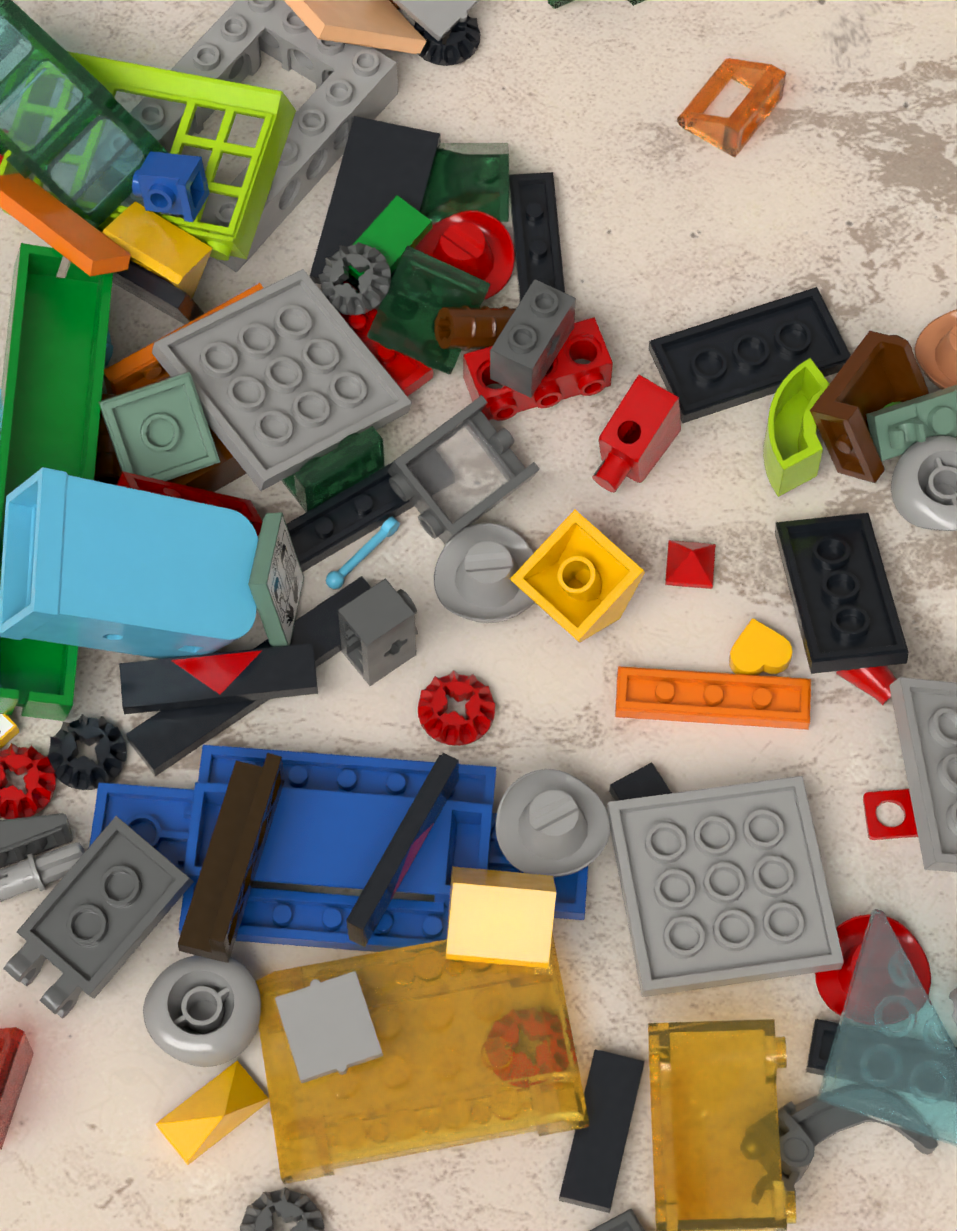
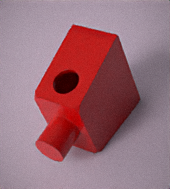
[592,374,681,493]

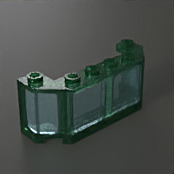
[0,0,168,229]

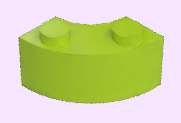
[763,358,829,497]

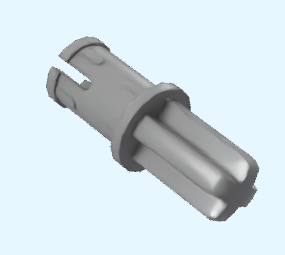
[0,842,85,902]

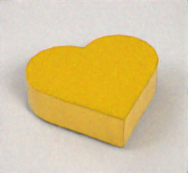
[729,618,792,675]

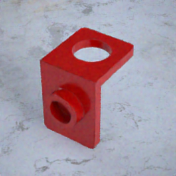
[863,789,918,840]

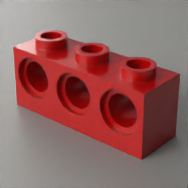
[463,317,613,421]

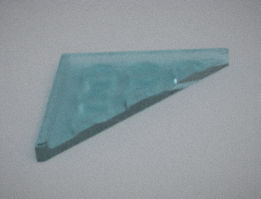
[817,909,957,1147]

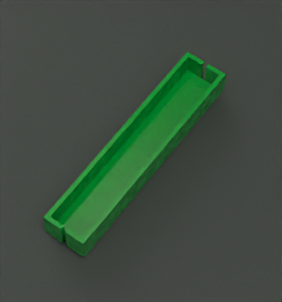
[0,243,113,721]

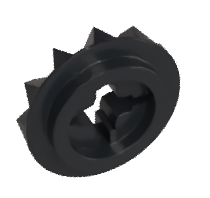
[414,13,480,66]
[47,714,127,790]

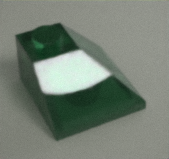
[422,143,509,222]

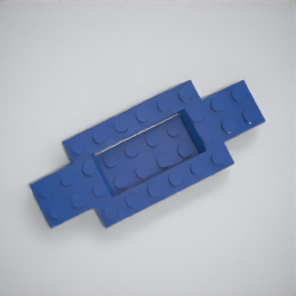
[89,745,588,957]

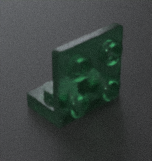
[367,246,490,374]
[281,426,385,512]

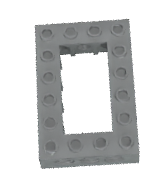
[93,0,398,272]

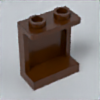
[810,331,929,483]

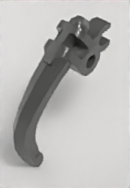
[742,1084,938,1217]

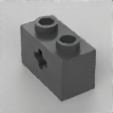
[490,279,576,398]
[338,578,418,686]

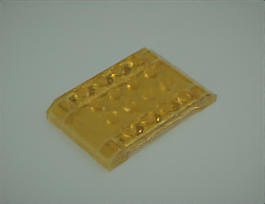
[256,932,590,1184]

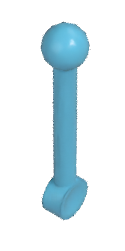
[325,517,400,589]

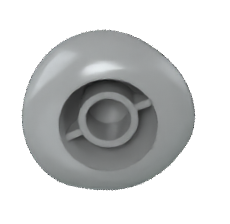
[891,435,957,531]
[434,523,535,623]
[496,769,610,877]
[143,955,261,1067]

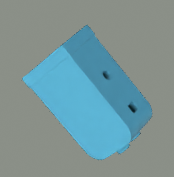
[0,467,258,659]

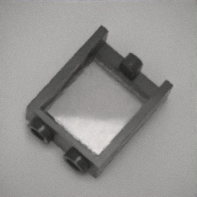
[388,395,540,545]

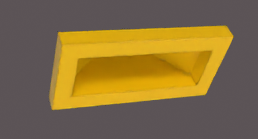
[156,1060,269,1165]

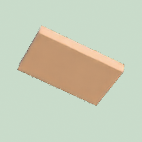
[284,0,426,54]

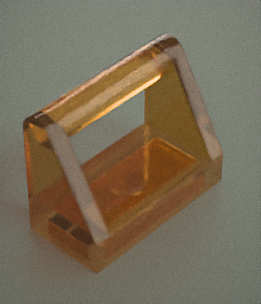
[677,58,786,158]

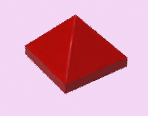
[665,540,716,589]

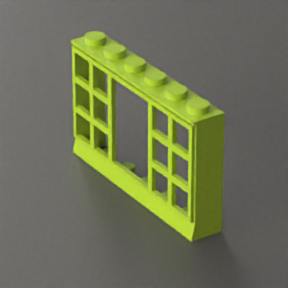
[0,46,296,261]

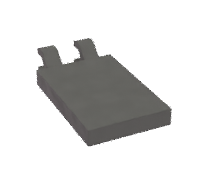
[3,816,194,1018]

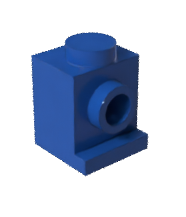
[132,151,210,222]

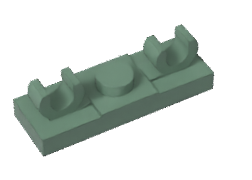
[866,385,957,461]

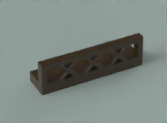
[178,753,285,963]

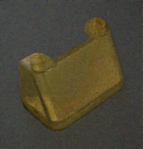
[648,1019,796,1231]

